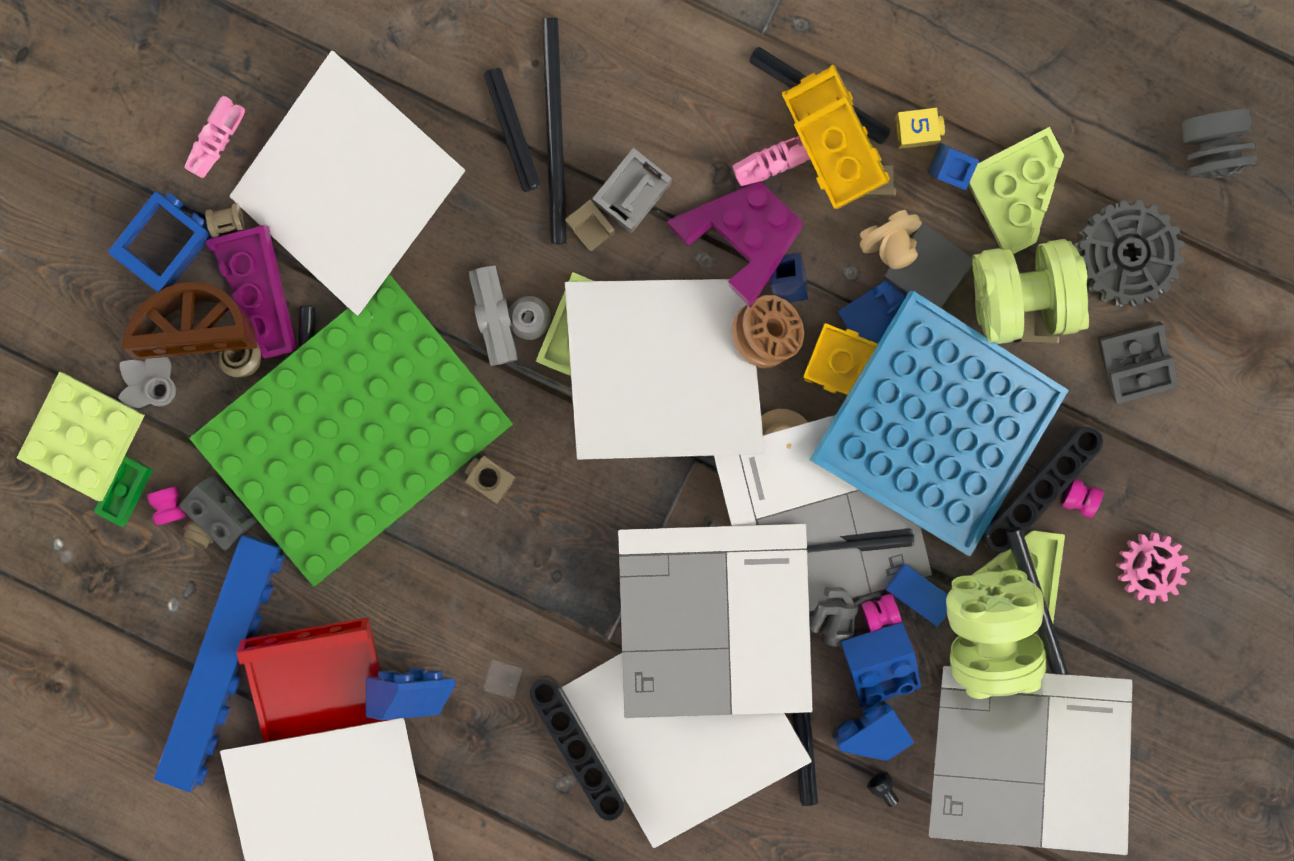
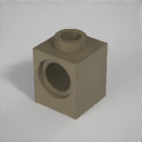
[465,455,517,504]

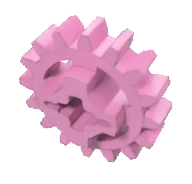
[1116,532,1190,603]

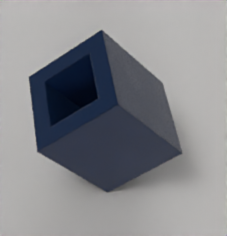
[770,253,808,302]

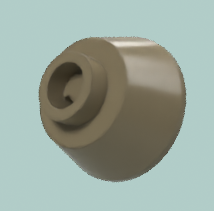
[218,343,261,377]

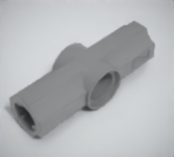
[469,265,518,366]

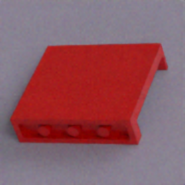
[236,617,392,743]

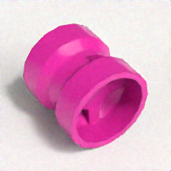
[1060,478,1104,519]
[146,486,187,526]
[861,594,902,632]

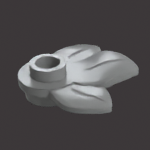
[118,357,177,408]

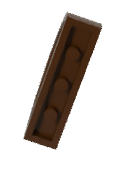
[122,282,257,360]

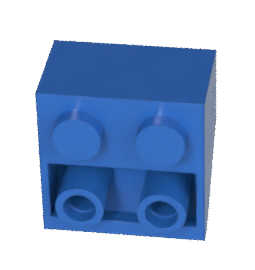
[841,622,922,707]
[366,668,455,720]
[832,701,915,761]

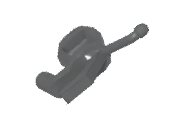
[809,587,883,647]

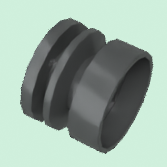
[1180,109,1259,179]

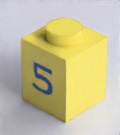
[894,108,945,149]

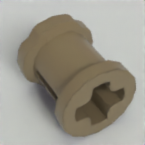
[205,203,245,238]

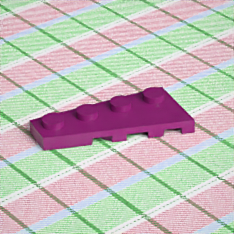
[205,225,297,359]

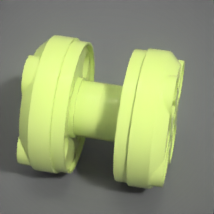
[972,239,1089,344]
[946,570,1046,699]

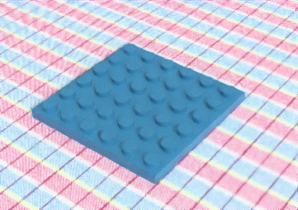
[809,291,1069,556]

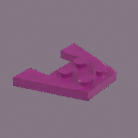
[666,181,803,307]

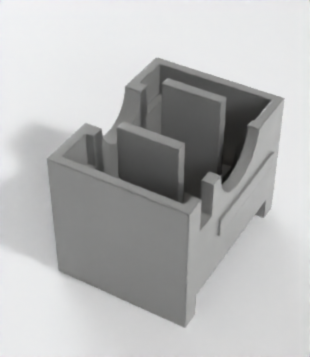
[593,147,672,234]

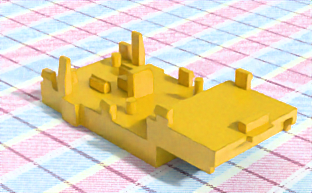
[782,65,890,209]
[803,323,878,395]

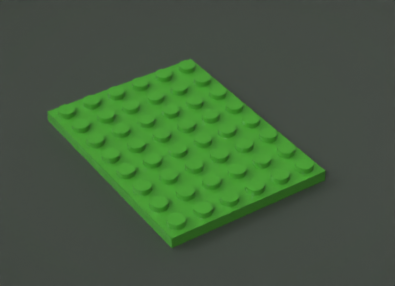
[189,274,513,587]

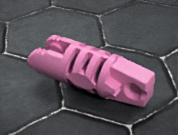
[184,96,245,178]
[732,136,810,186]

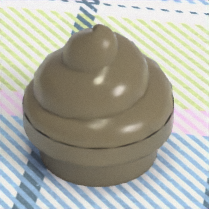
[182,520,214,549]

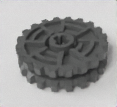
[1075,200,1185,307]

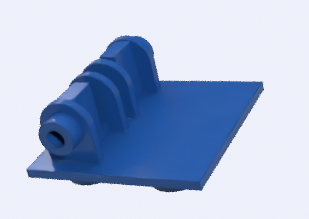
[838,281,905,344]

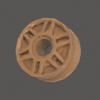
[731,295,804,368]

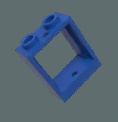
[108,191,212,292]

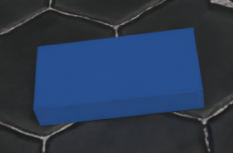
[885,563,948,627]

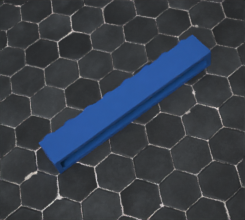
[153,534,285,793]

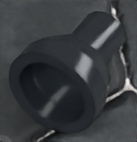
[867,772,899,807]

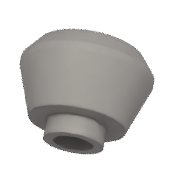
[508,296,551,340]

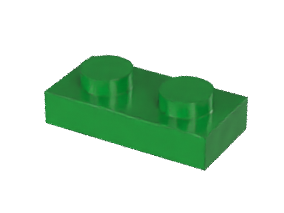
[94,455,153,527]

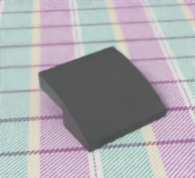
[882,222,972,308]
[1098,321,1179,404]

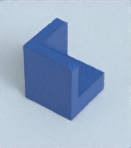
[928,142,979,190]

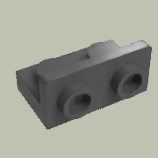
[180,474,258,550]

